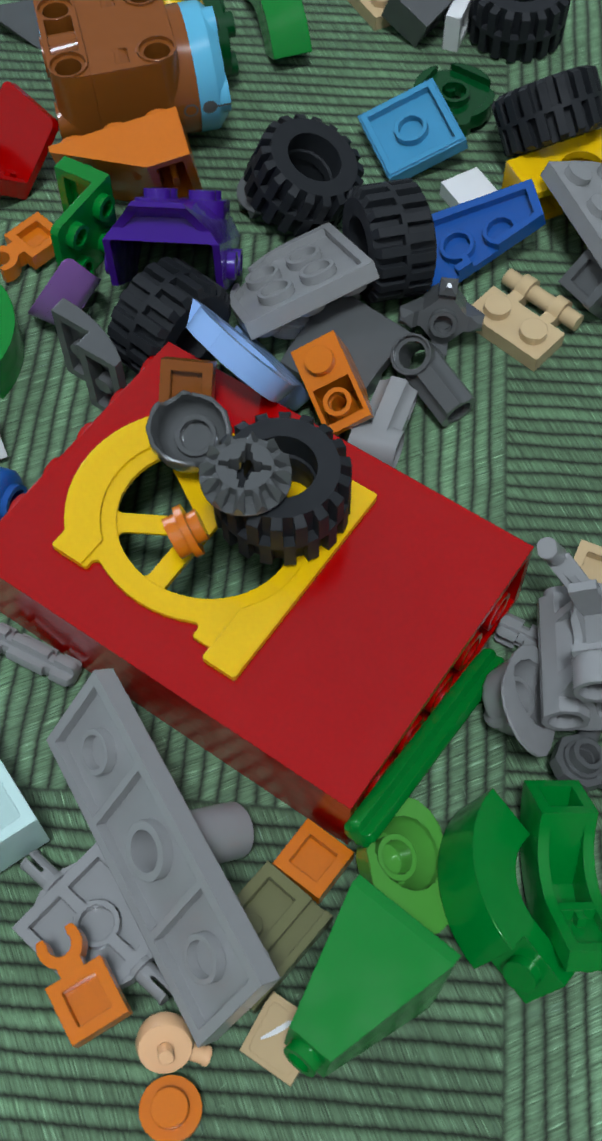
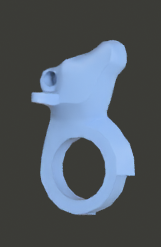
[186,298,310,411]

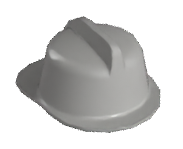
[482,645,555,757]

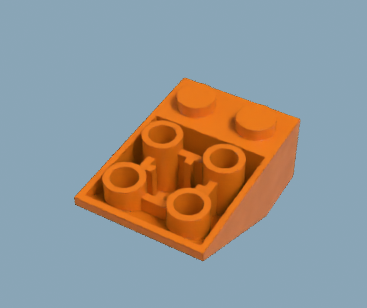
[48,106,203,202]

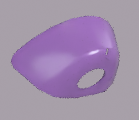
[28,258,101,325]

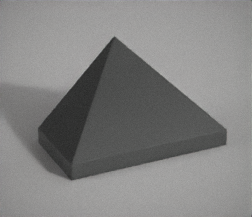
[0,0,41,49]

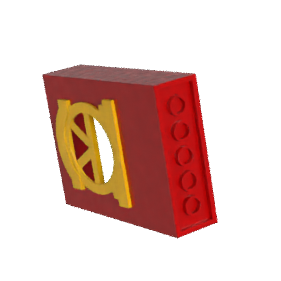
[0,342,534,845]

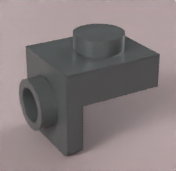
[558,248,602,319]

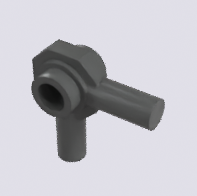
[549,730,602,792]

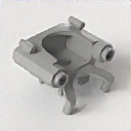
[537,537,602,731]

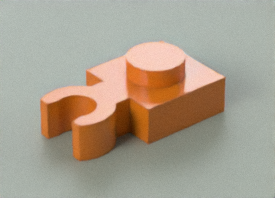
[0,211,55,283]
[36,923,133,1048]

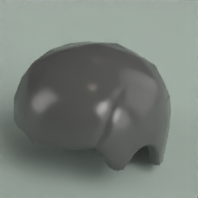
[145,390,233,473]

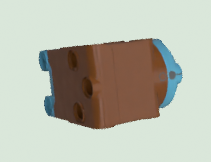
[33,0,232,142]

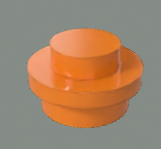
[162,504,210,559]
[139,1075,203,1141]

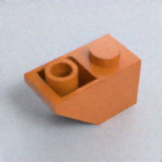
[290,330,374,436]

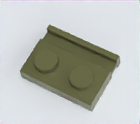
[237,861,333,1015]

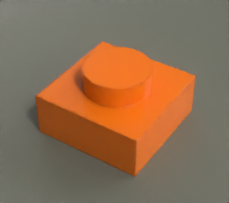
[272,818,354,904]

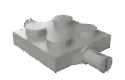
[12,842,172,1005]

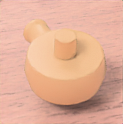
[135,1012,213,1074]

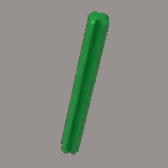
[344,648,505,848]

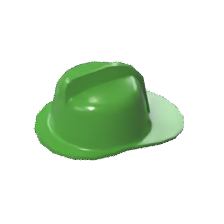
[356,798,448,935]

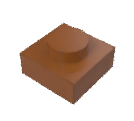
[159,356,217,402]

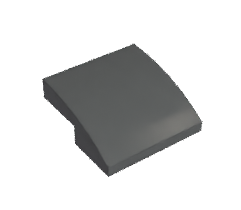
[280,296,411,398]
[51,298,127,411]

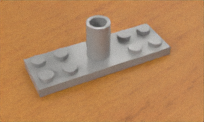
[46,668,281,1048]

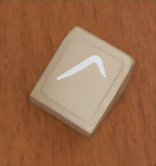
[239,991,300,1087]

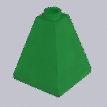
[283,874,461,1078]

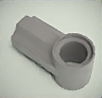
[348,376,418,468]

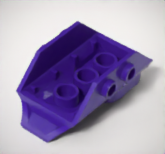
[102,187,243,289]

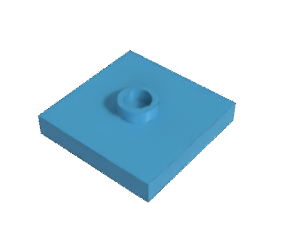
[357,78,468,181]

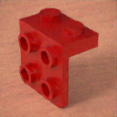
[0,81,59,200]

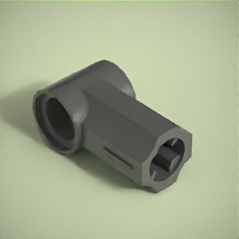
[390,333,477,427]

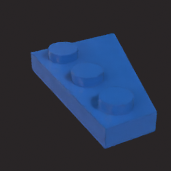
[427,178,546,291]

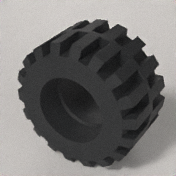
[467,0,571,62]
[491,65,602,157]
[243,114,364,237]
[342,178,437,304]
[107,257,232,374]
[213,412,352,566]

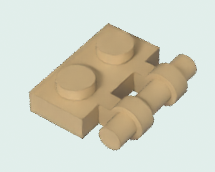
[472,268,584,372]

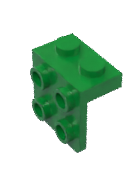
[50,156,117,274]

